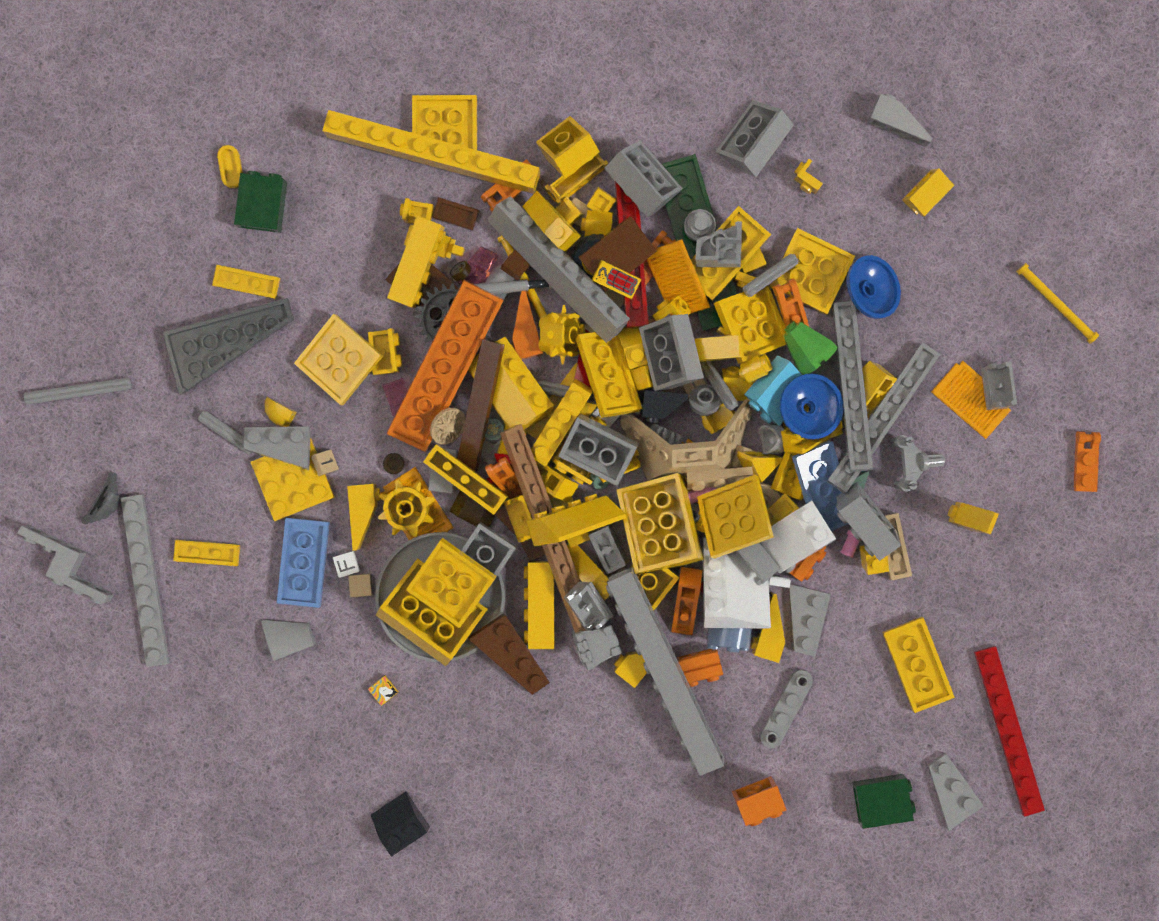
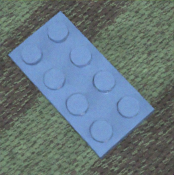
[792,441,849,532]
[277,517,330,608]

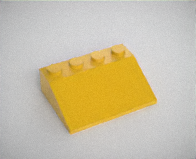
[617,473,703,574]
[376,558,488,666]

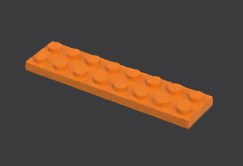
[387,280,504,452]

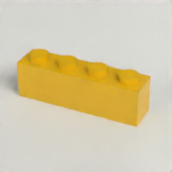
[387,216,446,308]
[531,379,593,467]
[423,444,508,514]
[524,561,555,649]

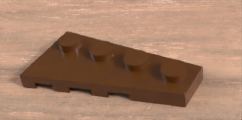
[468,613,550,695]

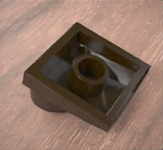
[449,490,498,527]

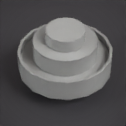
[684,209,716,242]
[689,384,721,416]

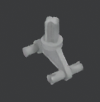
[890,435,945,492]

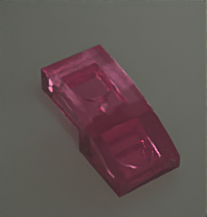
[458,246,498,286]
[382,378,408,417]

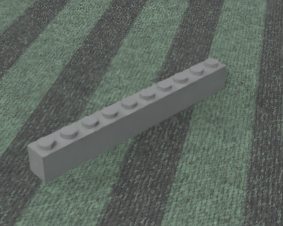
[606,567,724,776]

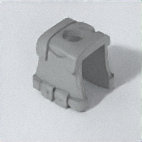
[572,623,622,671]

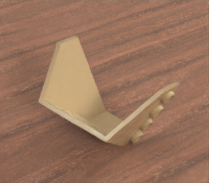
[620,399,752,481]

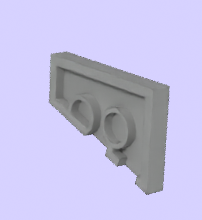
[789,584,831,657]

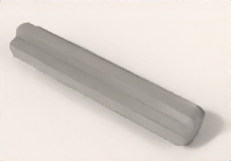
[743,254,799,297]
[700,361,738,410]
[198,411,252,454]

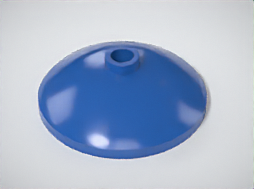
[847,255,901,319]
[780,374,844,439]

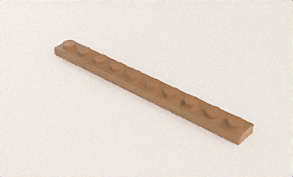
[500,424,585,633]

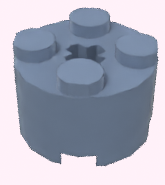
[707,628,752,652]

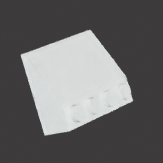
[702,538,771,628]

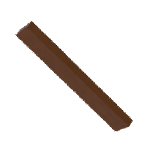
[457,339,505,471]

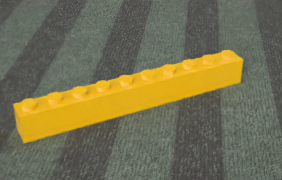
[322,110,540,194]

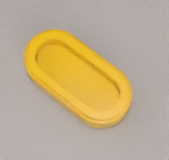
[217,145,243,189]

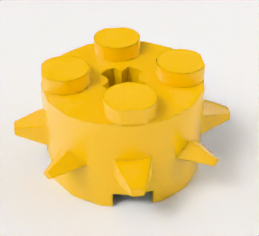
[539,305,585,365]
[378,480,435,537]

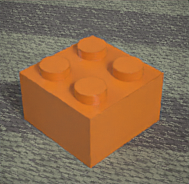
[732,776,786,826]

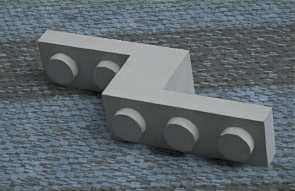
[17,525,114,604]

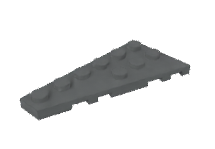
[163,298,294,395]

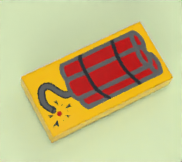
[592,260,641,299]

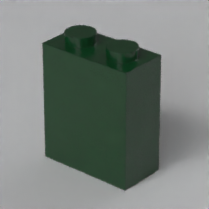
[234,171,287,233]
[852,774,916,829]

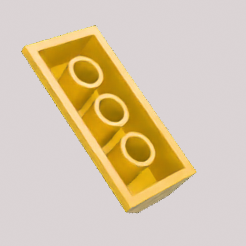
[468,337,554,430]
[527,494,626,546]

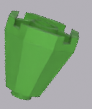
[783,321,838,375]

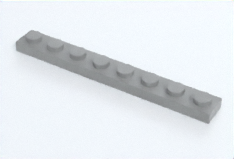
[833,301,873,472]
[827,342,940,494]
[121,494,169,667]

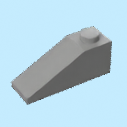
[867,94,933,147]

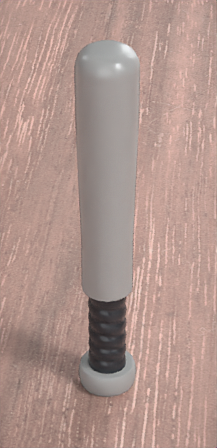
[474,279,553,295]

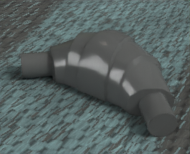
[81,472,119,524]

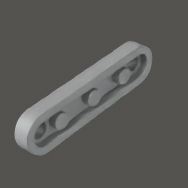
[760,669,813,748]

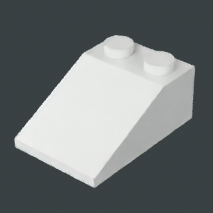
[760,501,836,574]

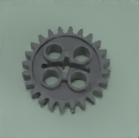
[415,283,461,343]

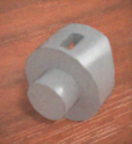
[758,425,784,454]

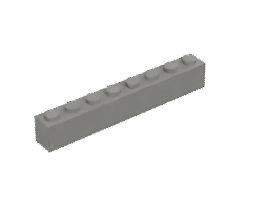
[488,196,630,343]

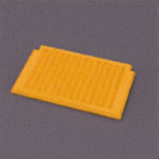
[647,239,710,315]
[931,361,1011,439]
[381,467,454,540]

